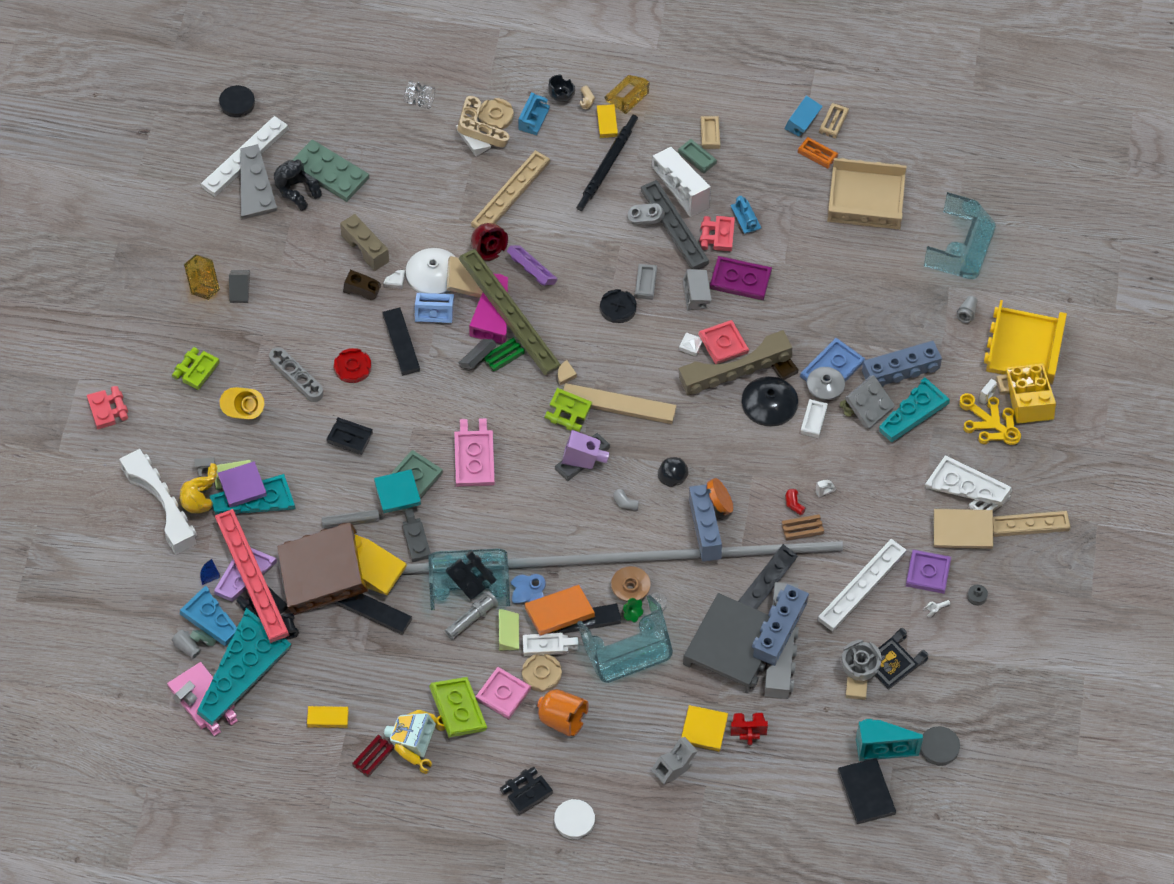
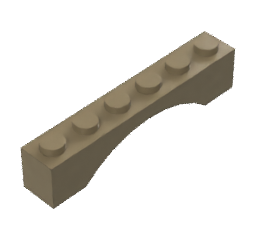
[678,330,792,396]

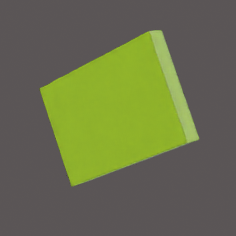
[429,677,487,738]

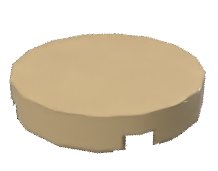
[478,98,514,130]
[522,654,562,692]

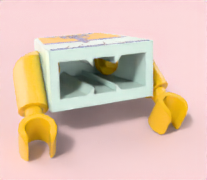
[384,710,445,774]

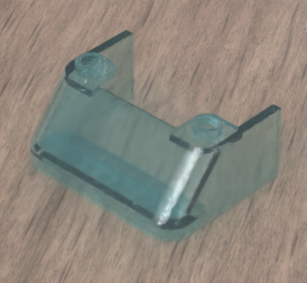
[924,192,996,279]
[428,549,510,610]
[577,595,673,683]

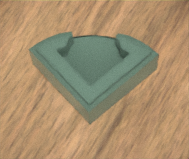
[190,630,217,646]

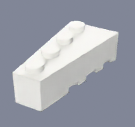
[652,147,710,217]

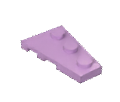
[214,548,277,602]

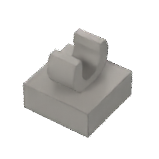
[194,457,215,476]
[173,681,197,706]

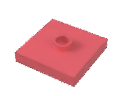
[698,320,749,364]

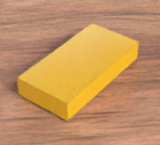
[597,104,618,138]
[307,706,349,728]

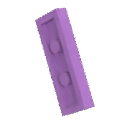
[507,245,557,286]

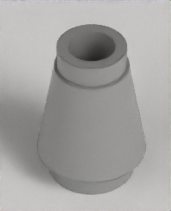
[957,296,977,323]
[172,629,201,659]

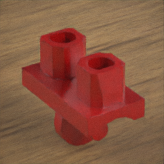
[730,713,768,746]

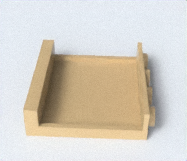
[827,158,907,230]

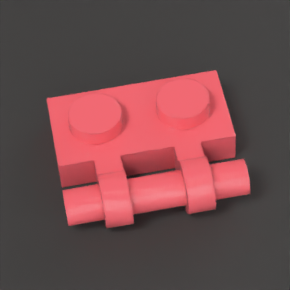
[699,216,735,252]
[87,386,128,430]

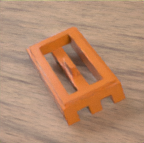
[798,137,838,169]

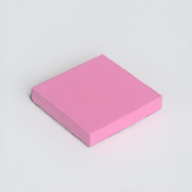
[476,667,531,719]

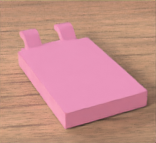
[454,418,495,487]
[167,662,238,736]

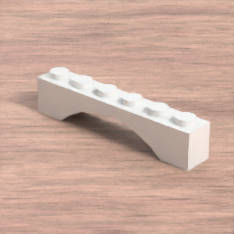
[119,449,197,555]

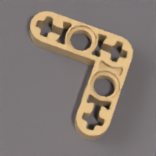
[457,96,509,147]

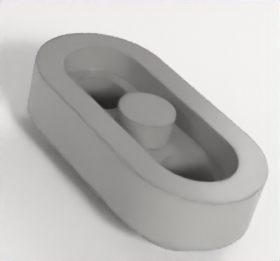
[628,203,665,225]

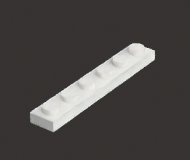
[201,116,288,197]
[818,539,906,632]

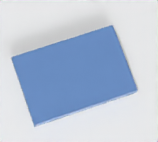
[800,338,865,382]

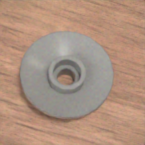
[807,367,845,400]

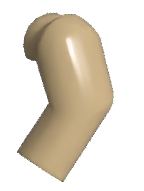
[580,86,595,109]

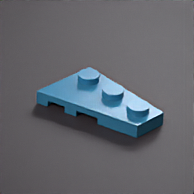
[180,586,237,646]

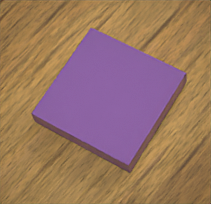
[218,461,267,507]
[906,550,951,594]

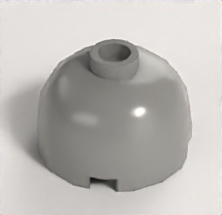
[841,640,882,681]

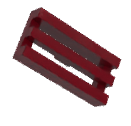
[352,734,394,777]

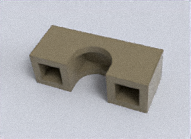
[340,214,389,271]

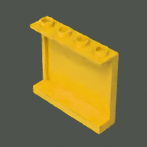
[984,300,1067,385]

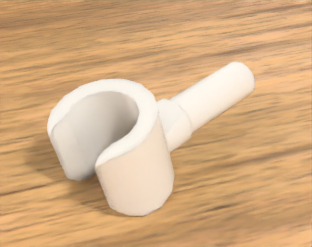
[923,600,950,617]

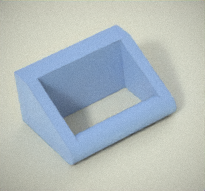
[415,293,454,323]

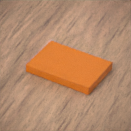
[524,585,595,636]

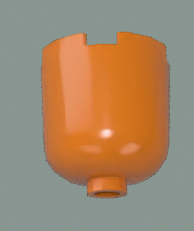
[537,689,589,736]

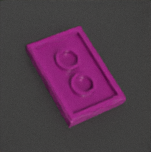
[710,256,772,301]

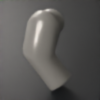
[613,489,639,510]

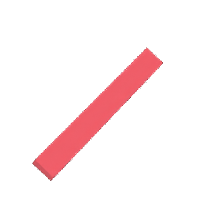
[215,509,289,643]

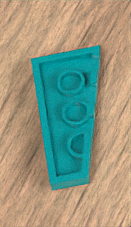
[210,474,296,515]

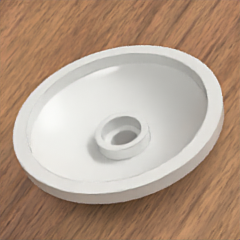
[406,248,455,294]

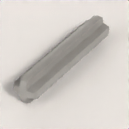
[322,509,379,528]

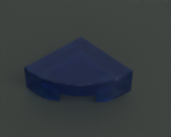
[200,559,220,585]

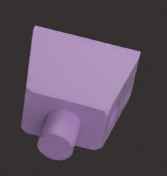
[562,430,609,469]

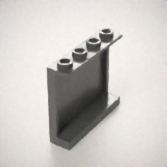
[683,593,770,693]

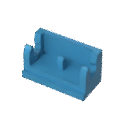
[518,92,550,135]
[784,95,823,136]

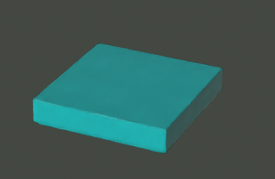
[374,469,421,514]

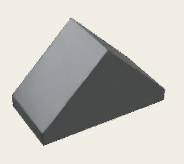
[229,270,250,303]

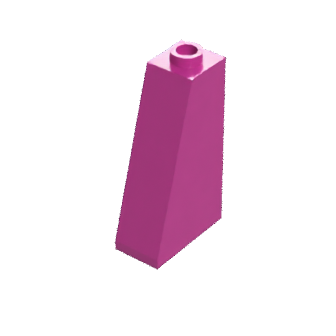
[469,273,508,345]

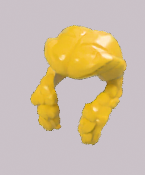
[180,463,217,514]

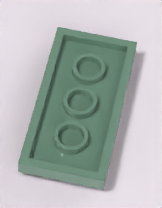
[293,139,369,202]

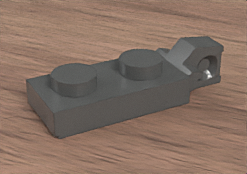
[403,509,431,562]

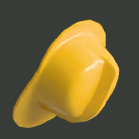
[220,387,265,419]

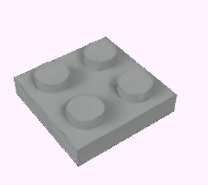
[845,375,895,429]

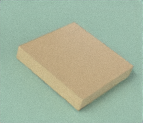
[447,256,483,298]

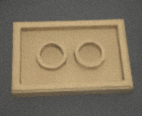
[934,509,993,549]

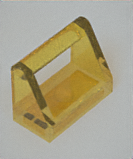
[604,75,650,114]

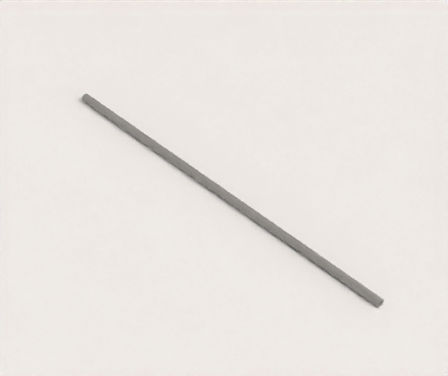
[402,541,843,574]

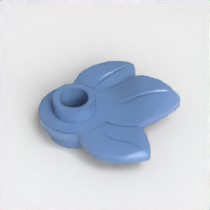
[511,574,546,603]

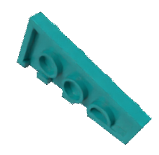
[879,377,950,442]

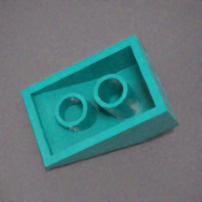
[855,719,923,761]

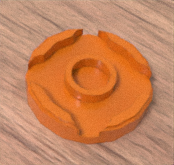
[707,478,733,516]

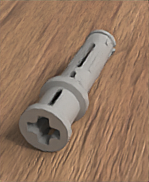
[444,591,499,640]

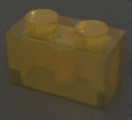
[184,254,220,300]

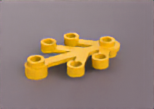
[959,393,1021,445]

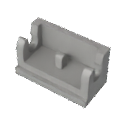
[683,269,711,310]

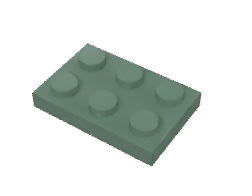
[376,450,443,512]

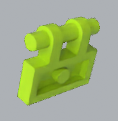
[172,347,220,390]
[544,388,592,432]

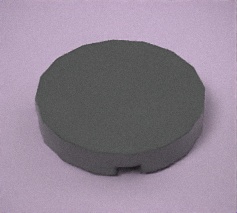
[920,726,960,766]

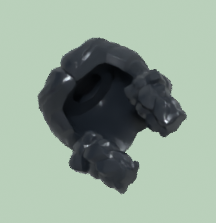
[274,159,322,210]

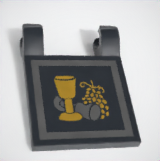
[875,628,929,690]

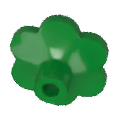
[623,598,643,622]

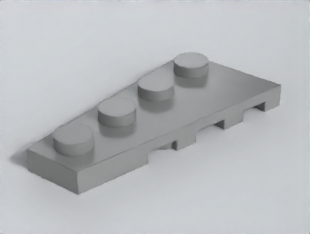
[240,144,277,219]

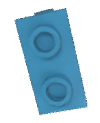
[730,196,761,234]

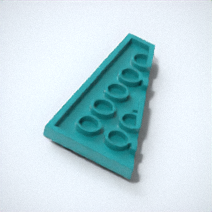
[197,608,292,726]

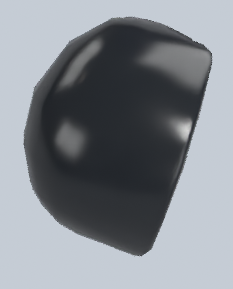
[548,74,575,101]
[658,457,689,487]

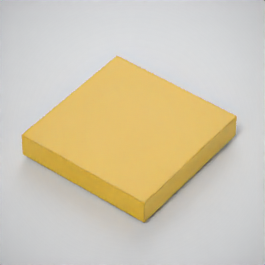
[681,705,728,752]

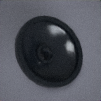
[741,376,798,427]

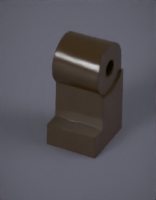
[343,269,381,300]

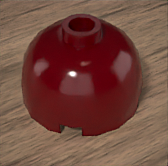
[471,223,508,261]

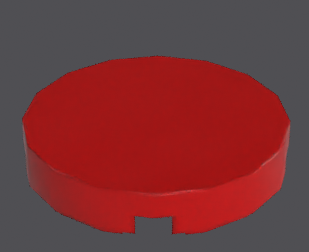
[334,348,371,383]

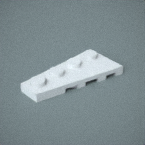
[925,455,1012,506]

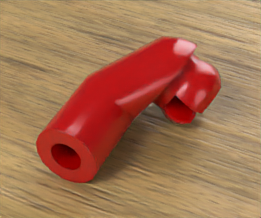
[785,489,806,516]

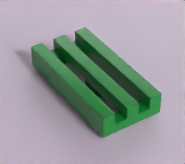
[483,337,525,372]

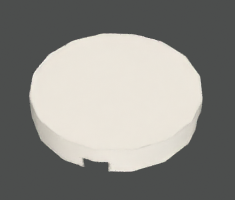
[554,799,595,840]

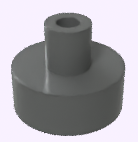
[967,585,988,606]

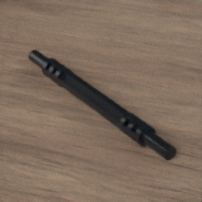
[576,114,638,211]

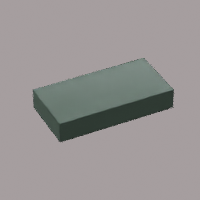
[678,139,717,173]

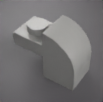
[651,737,697,784]

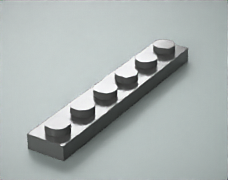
[641,180,709,269]

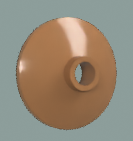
[611,566,651,602]

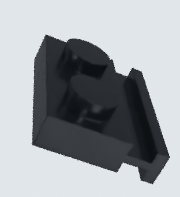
[326,417,373,455]

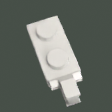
[523,633,579,656]

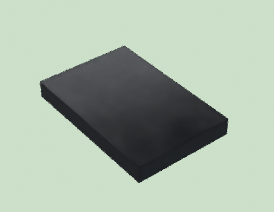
[838,758,896,824]

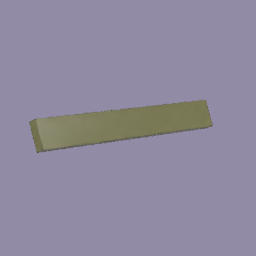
[459,249,561,375]

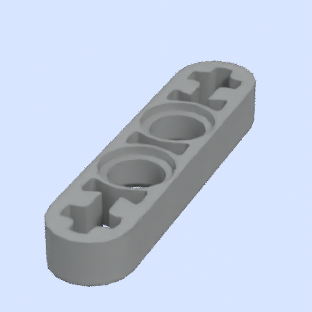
[269,347,323,402]

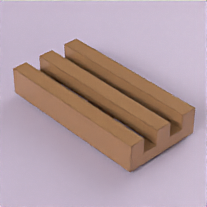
[782,514,824,541]

